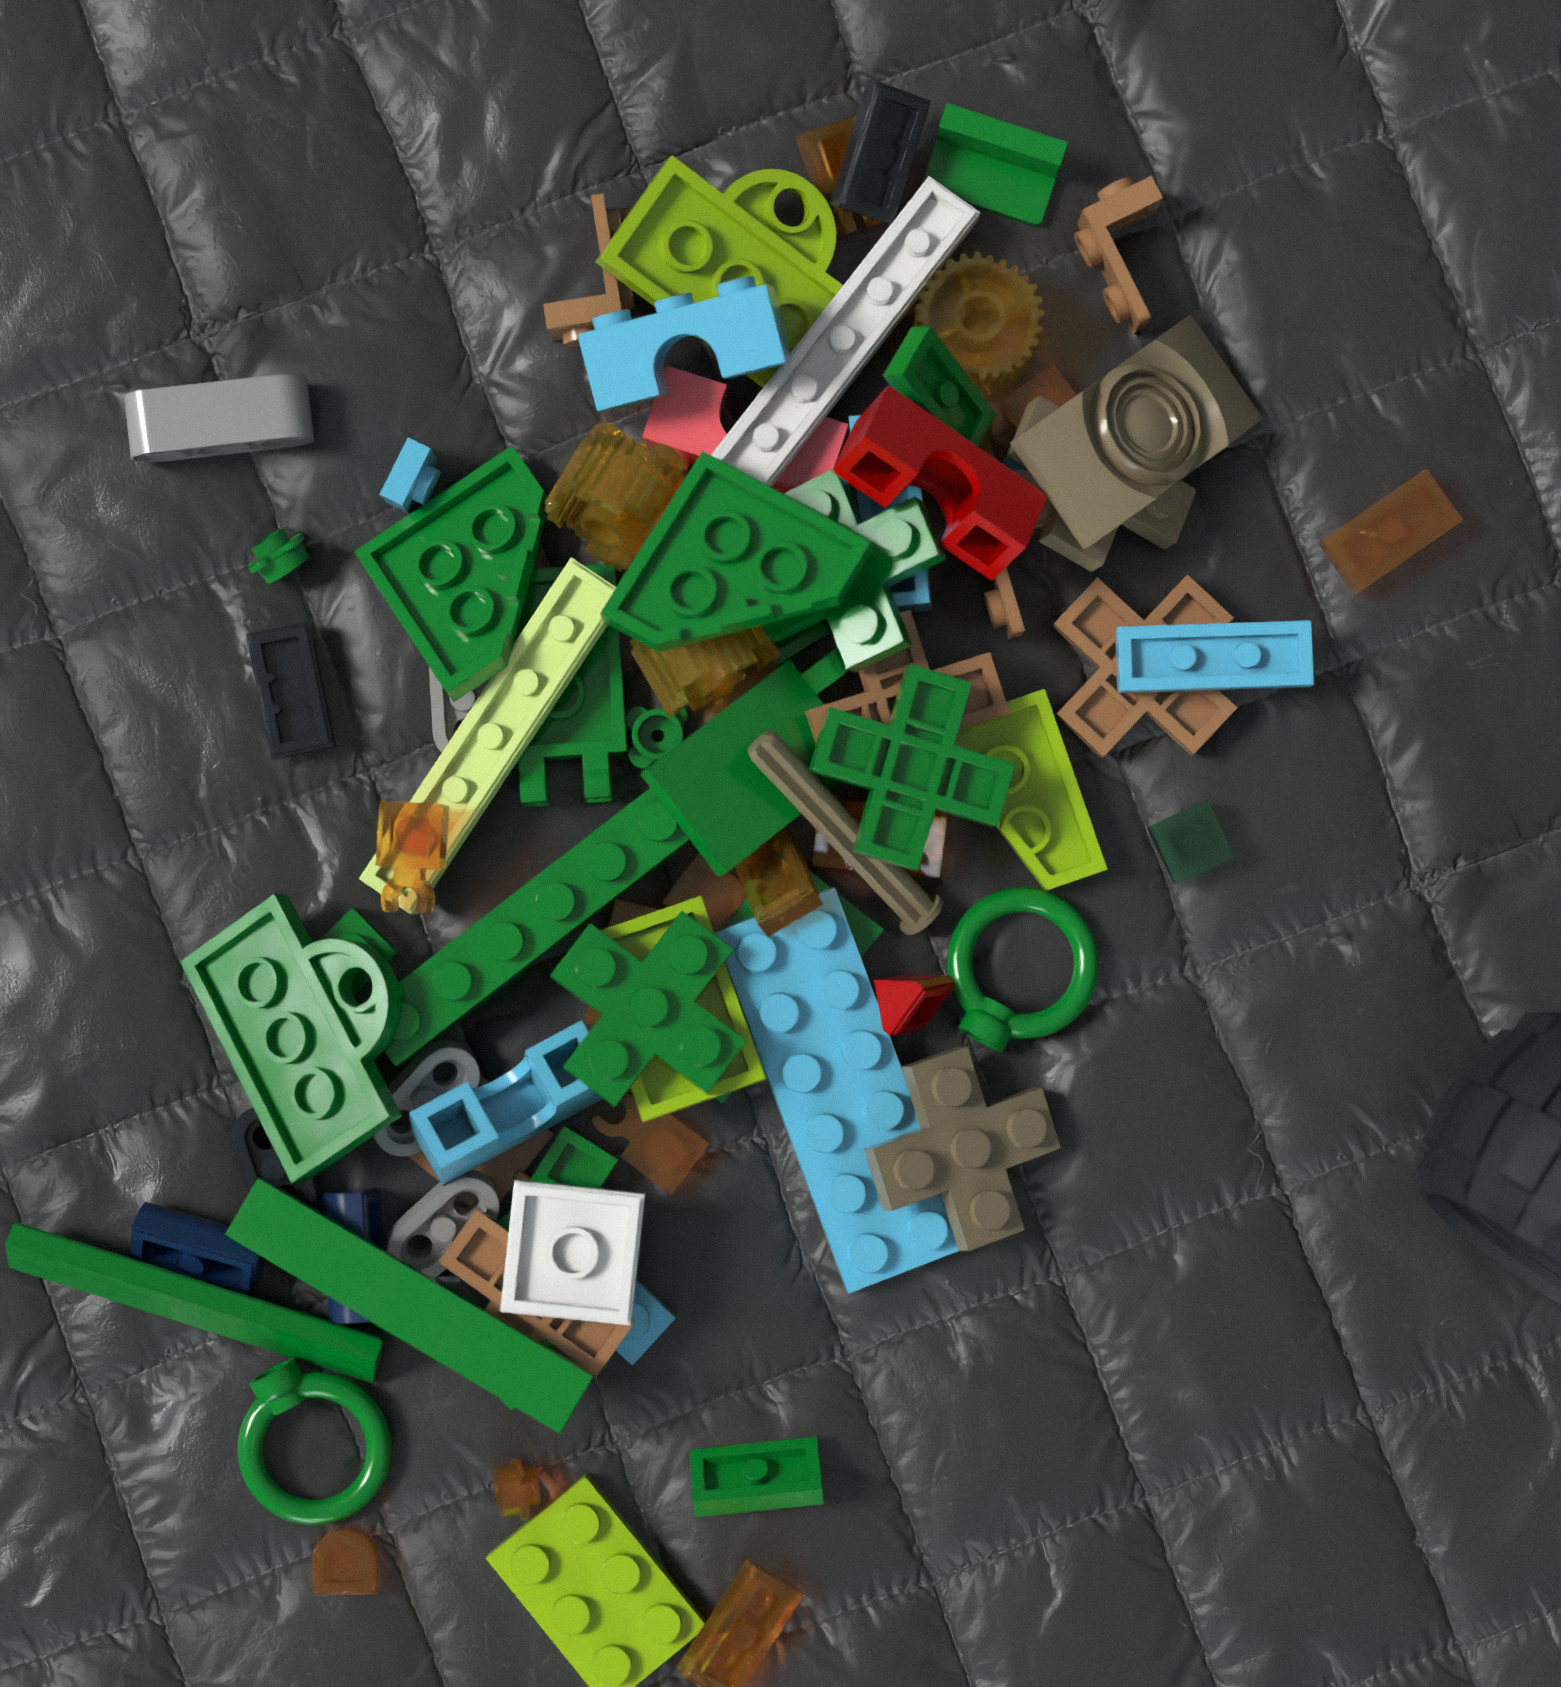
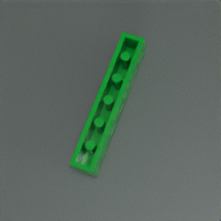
[384,788,692,1066]

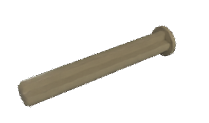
[748,730,943,935]

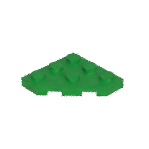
[354,446,550,702]
[600,451,873,652]

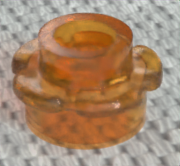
[493,1457,540,1521]

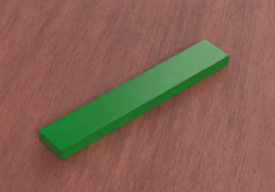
[225,1178,595,1434]
[5,1223,383,1384]

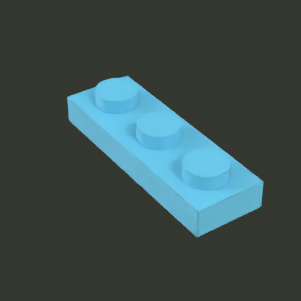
[1115,620,1314,693]

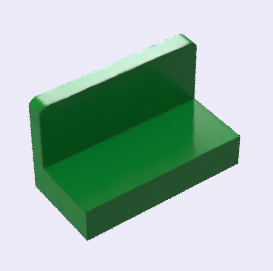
[922,103,1068,227]

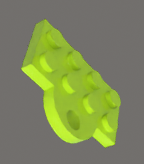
[595,155,843,388]

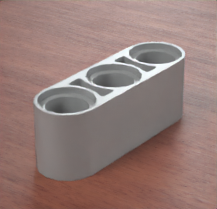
[124,374,314,462]

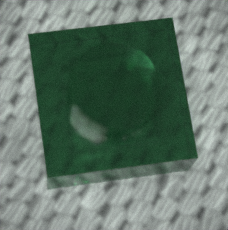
[1147,800,1234,885]

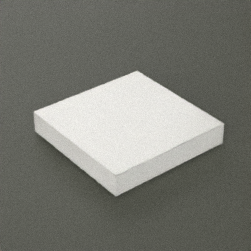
[500,1179,645,1325]

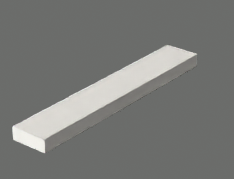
[711,176,980,487]

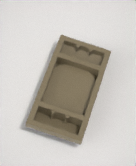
[1010,314,1262,549]

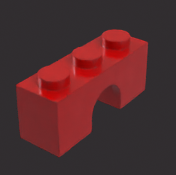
[832,385,1048,581]

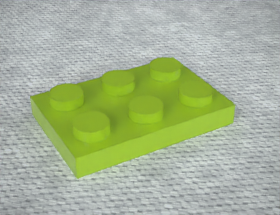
[600,896,766,1123]
[486,1473,708,1687]

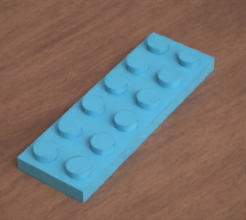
[714,887,959,1294]

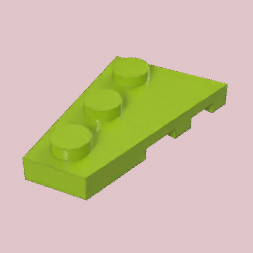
[954,689,1108,891]

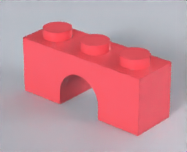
[642,365,849,494]

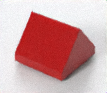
[874,974,955,1036]

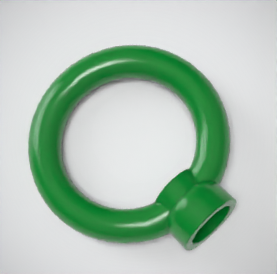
[947,887,1099,1053]
[237,1357,392,1525]

